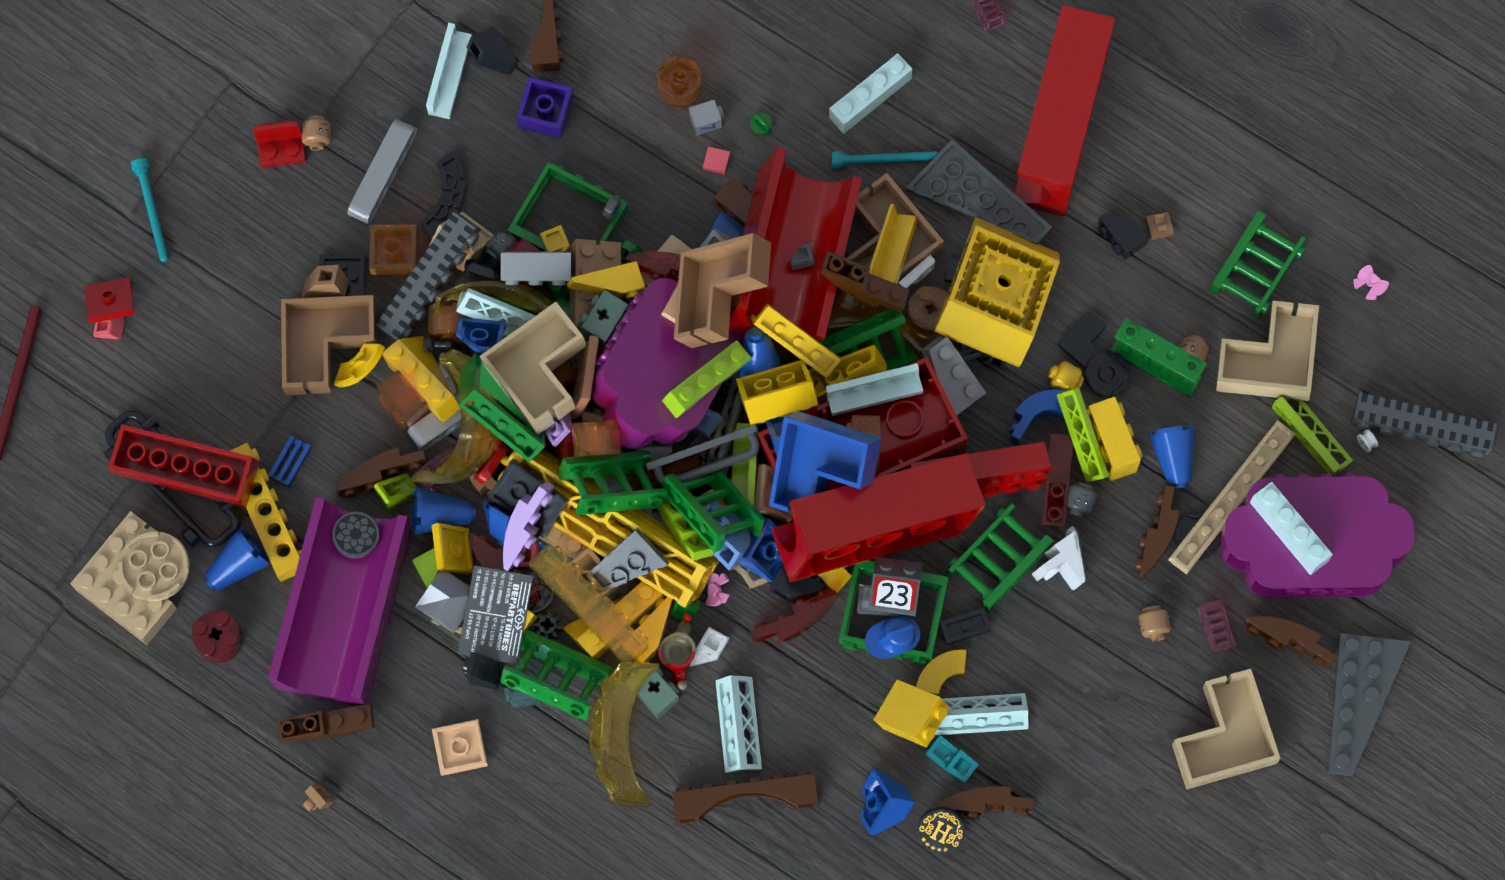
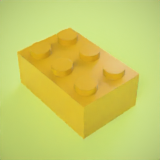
[736,360,818,425]
[1087,397,1142,481]

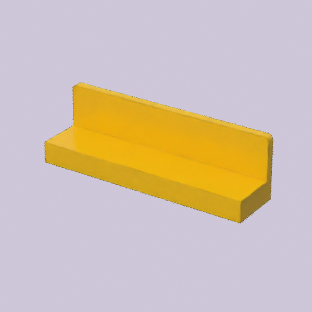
[869,204,918,284]
[751,304,841,378]

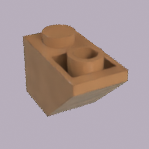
[301,265,349,298]

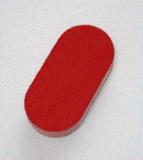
[474,442,508,484]

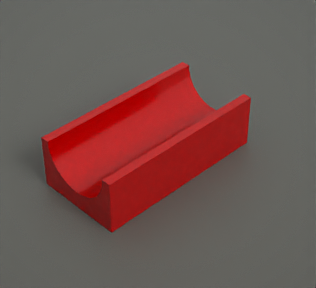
[1014,5,1115,217]
[729,147,862,355]
[757,357,968,521]
[772,453,986,582]

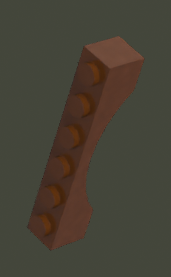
[530,0,564,73]
[672,771,818,824]

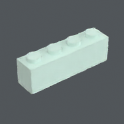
[829,53,913,134]
[1250,482,1333,575]

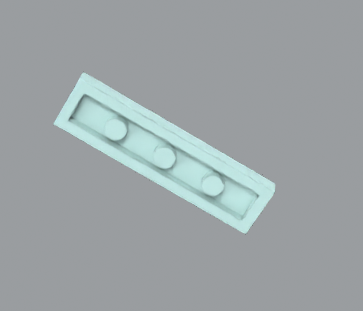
[426,23,472,119]
[456,288,535,330]
[826,364,923,416]
[716,675,762,774]
[935,693,1028,735]

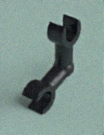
[423,338,470,356]

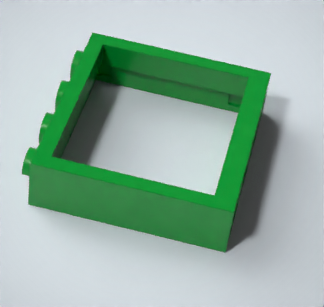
[507,162,628,252]
[458,353,545,462]
[839,560,949,665]

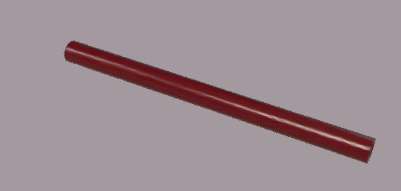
[0,306,42,461]

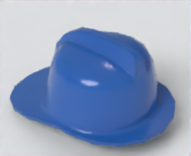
[865,615,921,659]

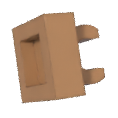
[1145,212,1174,240]
[303,784,335,812]

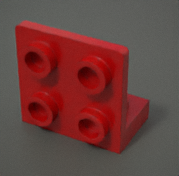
[253,120,306,168]

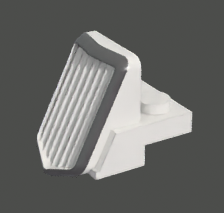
[1032,526,1087,590]

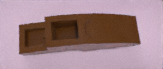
[821,251,909,312]
[336,447,427,498]
[1135,485,1180,579]
[1243,616,1337,668]
[277,704,375,743]
[937,786,1034,820]

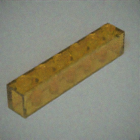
[529,543,648,668]

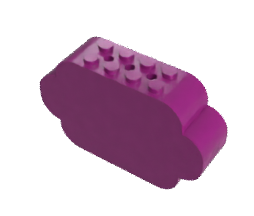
[591,278,744,449]
[1220,473,1415,599]

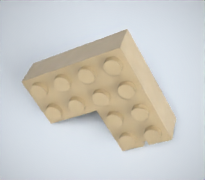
[1216,301,1319,401]
[480,302,586,435]
[70,511,177,645]
[1172,669,1281,790]

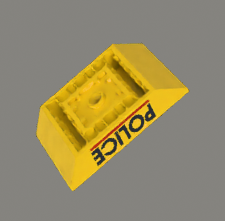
[934,217,1060,368]

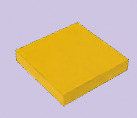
[432,523,474,575]

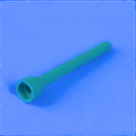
[831,151,939,170]
[130,158,168,262]

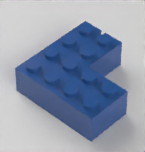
[769,411,881,512]

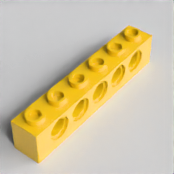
[230,443,302,582]

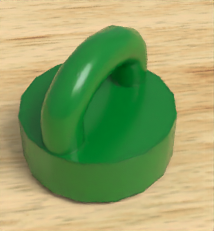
[750,113,773,137]
[621,239,642,262]

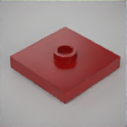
[85,277,135,324]

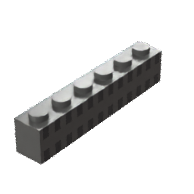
[376,212,481,341]
[1351,392,1497,457]

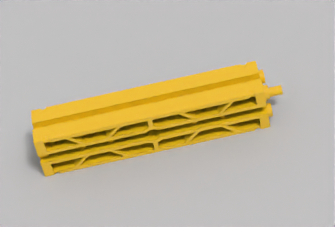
[498,448,719,607]

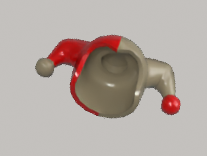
[658,613,696,690]

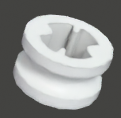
[1356,429,1378,453]

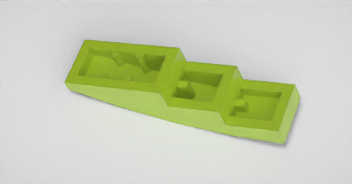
[657,498,714,561]

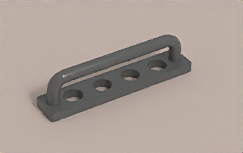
[705,370,744,476]
[646,424,760,486]

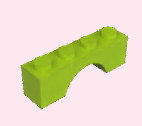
[662,340,752,419]

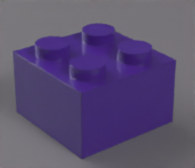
[517,77,574,138]

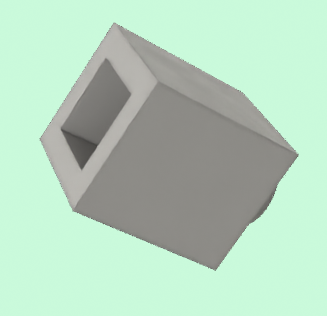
[689,100,725,136]

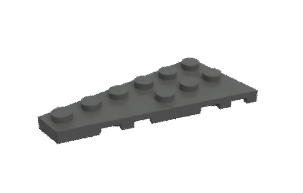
[906,139,1053,244]
[1328,633,1411,776]

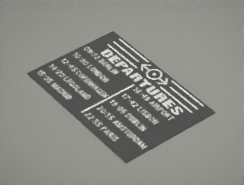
[458,566,533,664]

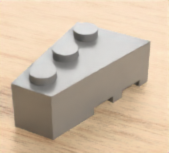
[501,251,571,285]
[921,336,986,416]

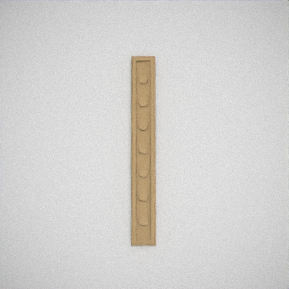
[1168,420,1296,575]

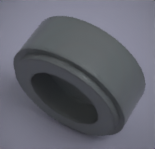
[602,196,621,220]

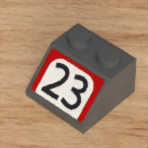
[868,557,923,616]

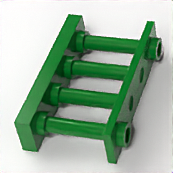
[1209,210,1306,319]
[821,308,919,371]
[1110,318,1207,398]
[557,451,668,515]
[663,460,764,553]
[948,504,1054,612]
[500,629,612,721]

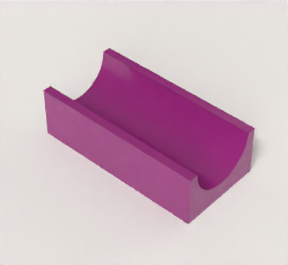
[268,497,413,706]

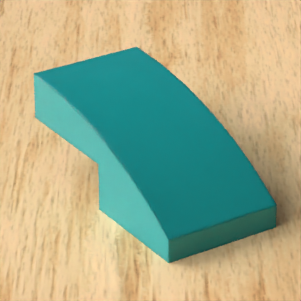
[924,735,979,783]

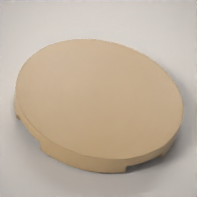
[118,531,190,601]

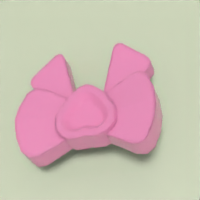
[1354,265,1390,300]
[705,573,729,607]

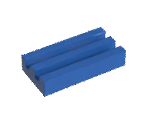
[268,436,312,488]

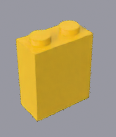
[873,680,950,748]

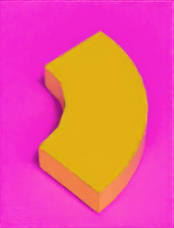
[334,343,385,387]
[916,650,966,695]

